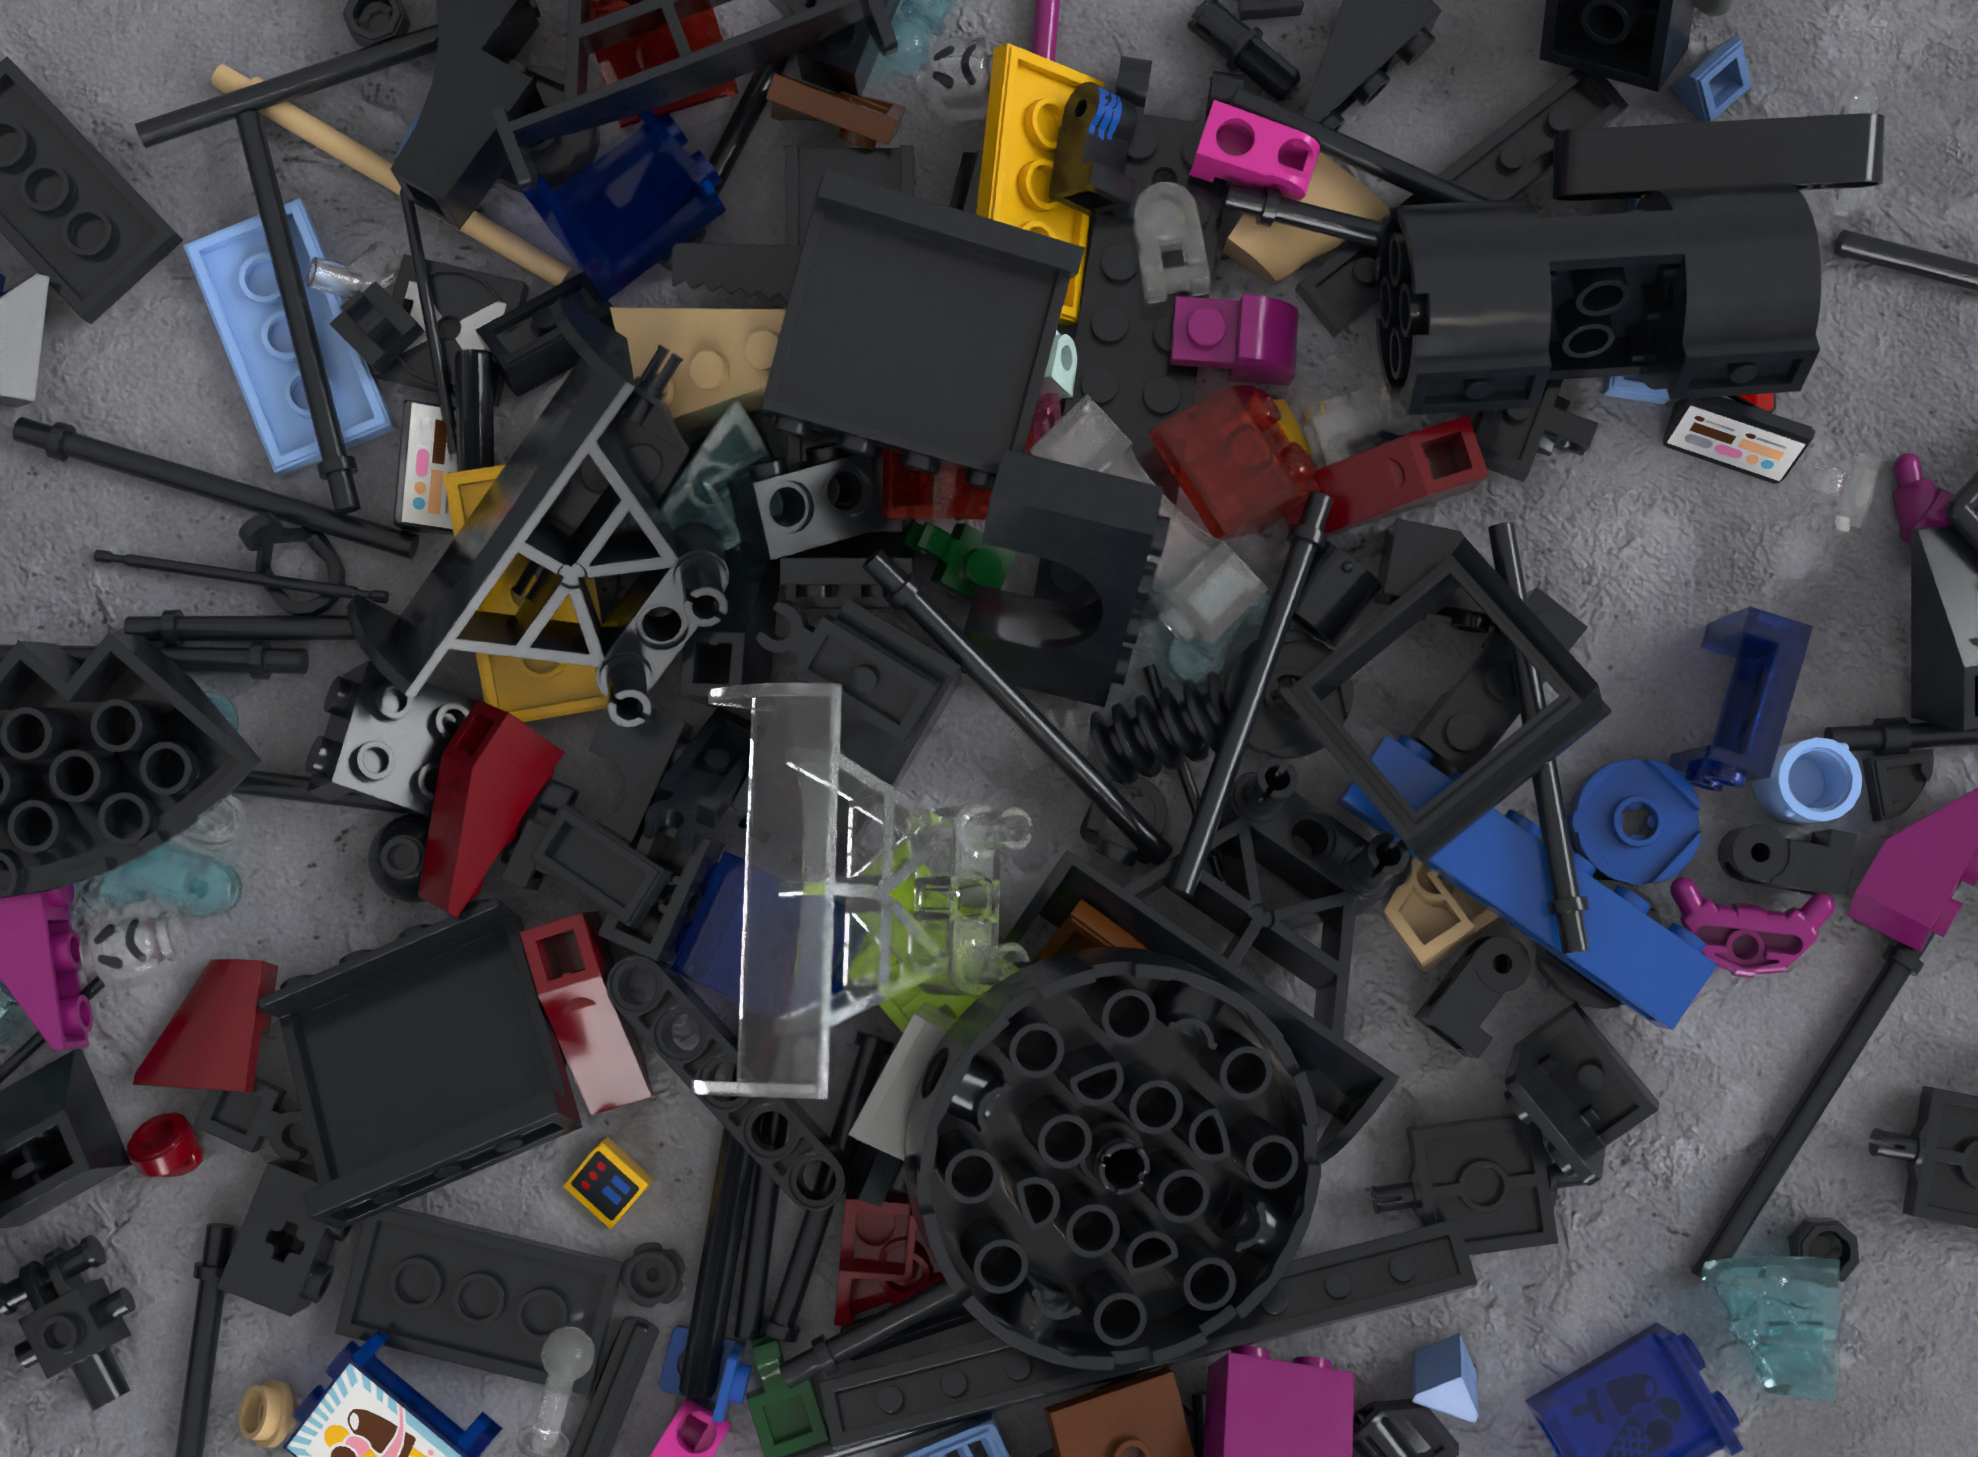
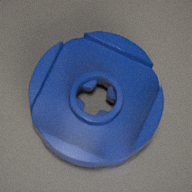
[1566,758,1701,886]

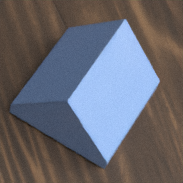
[1668,36,1752,122]
[1412,1333,1479,1423]

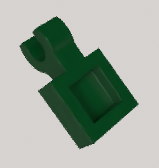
[901,521,1017,602]
[746,1335,829,1457]

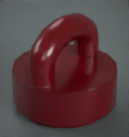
[127,1112,204,1177]

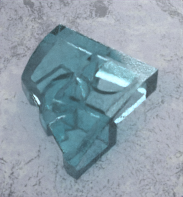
[658,399,783,551]
[1702,1256,1840,1403]

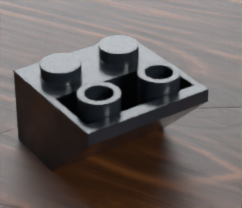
[0,1049,132,1229]

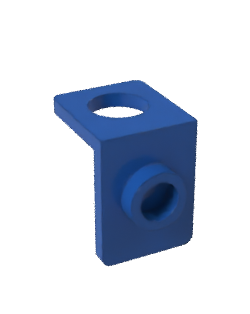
[659,1325,752,1423]

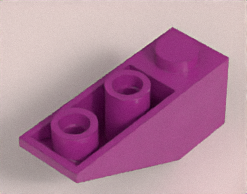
[1847,788,1978,952]
[0,884,93,1051]

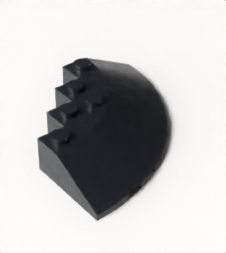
[0,632,262,898]

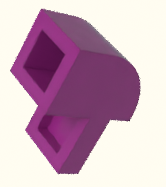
[1170,293,1299,386]

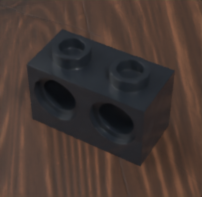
[727,442,886,561]

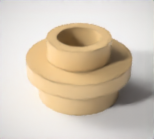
[238,1379,298,1448]

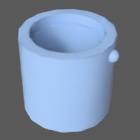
[1752,737,1862,825]

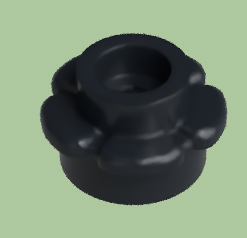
[621,1242,685,1308]

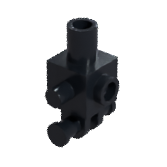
[0,1235,136,1411]

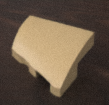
[1222,152,1388,286]
[1383,858,1503,973]

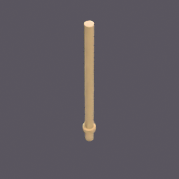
[211,64,574,286]

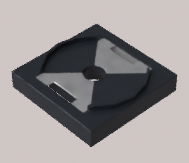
[372,254,529,407]

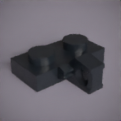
[1474,379,1598,482]

